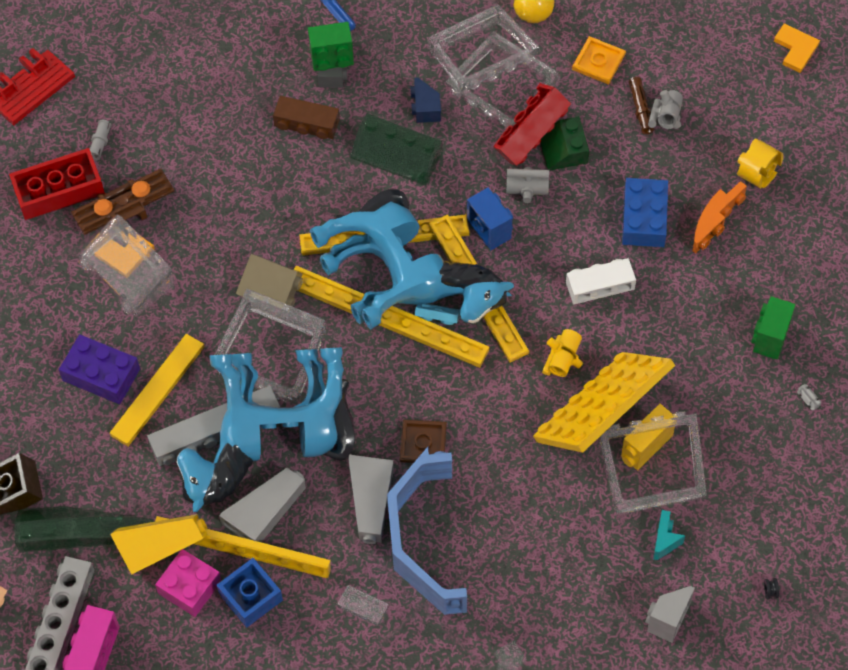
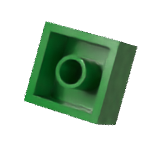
[308,22,354,71]
[751,296,796,360]

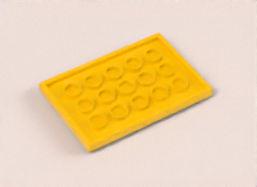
[533,352,675,453]

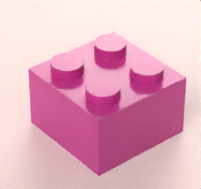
[155,549,222,617]

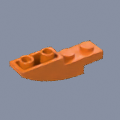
[692,181,747,254]

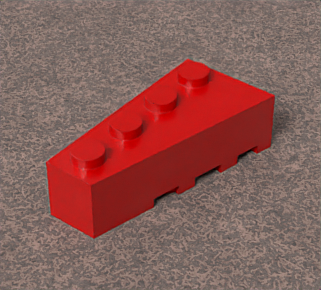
[493,83,571,166]

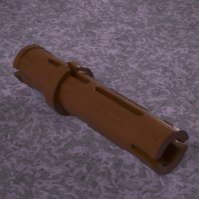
[629,77,654,134]

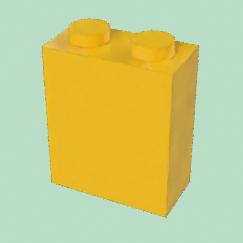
[621,404,677,470]

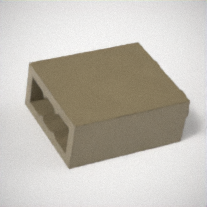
[236,254,303,313]

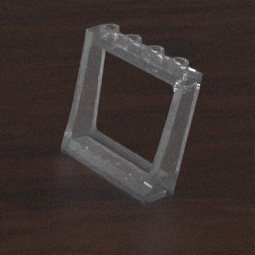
[428,5,539,91]
[445,31,561,129]
[211,289,326,403]
[599,411,707,516]

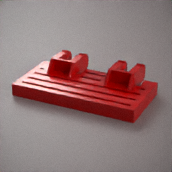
[0,48,75,126]

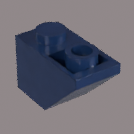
[410,78,441,123]

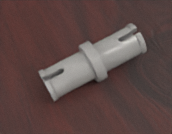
[90,120,112,161]

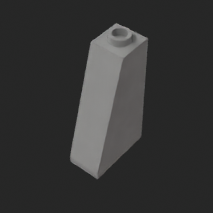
[349,455,394,544]
[219,468,306,542]

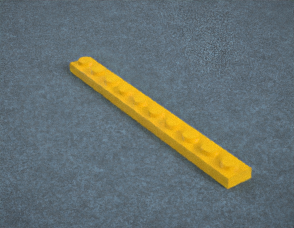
[294,266,489,368]

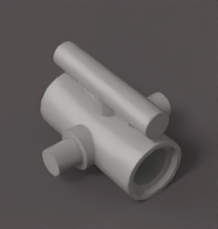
[648,90,683,129]
[506,167,549,203]

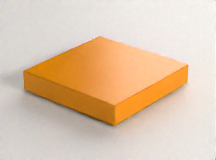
[572,36,626,85]

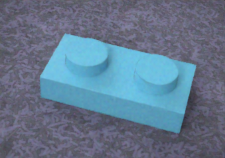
[415,304,460,325]

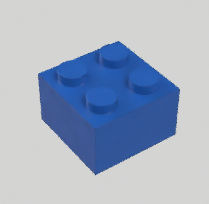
[467,187,513,251]
[217,558,283,628]

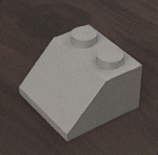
[645,586,695,643]

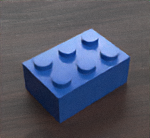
[622,178,668,247]

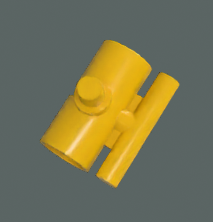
[542,329,583,377]

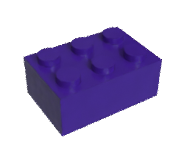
[59,334,140,405]

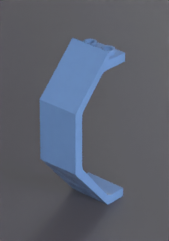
[387,447,467,615]

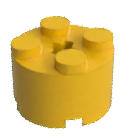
[737,139,783,189]

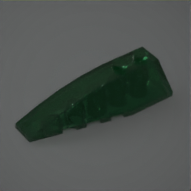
[15,506,154,553]

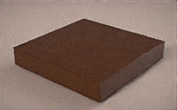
[400,419,447,463]

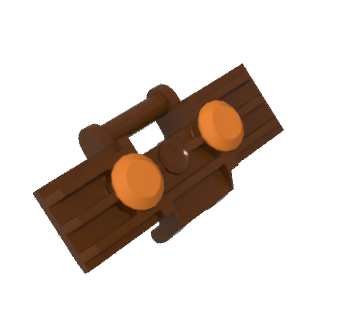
[71,168,175,235]

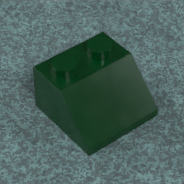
[540,116,589,171]

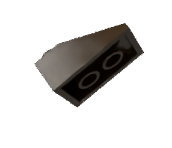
[0,453,43,515]

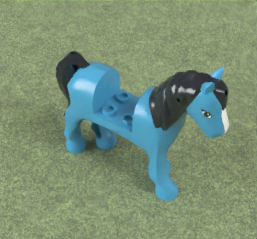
[310,189,514,329]
[177,347,355,513]

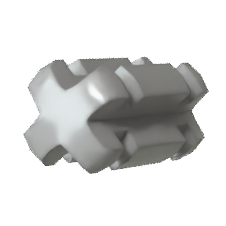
[797,384,821,410]

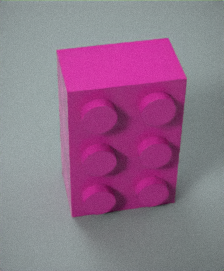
[63,605,120,670]

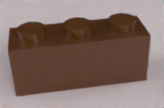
[273,96,340,139]

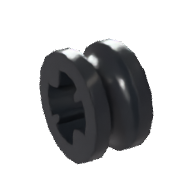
[764,578,779,599]

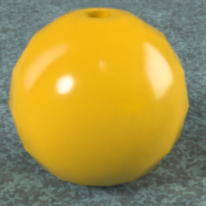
[513,0,555,23]

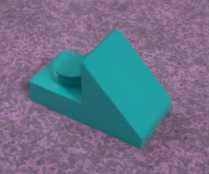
[653,510,685,560]

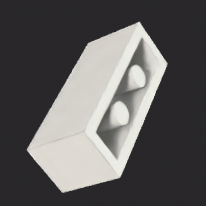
[566,258,636,305]

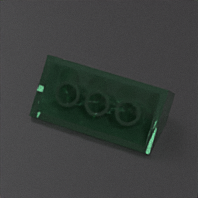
[350,113,443,186]

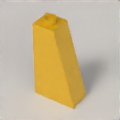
[110,514,208,575]

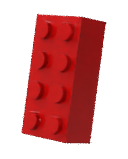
[9,148,105,220]

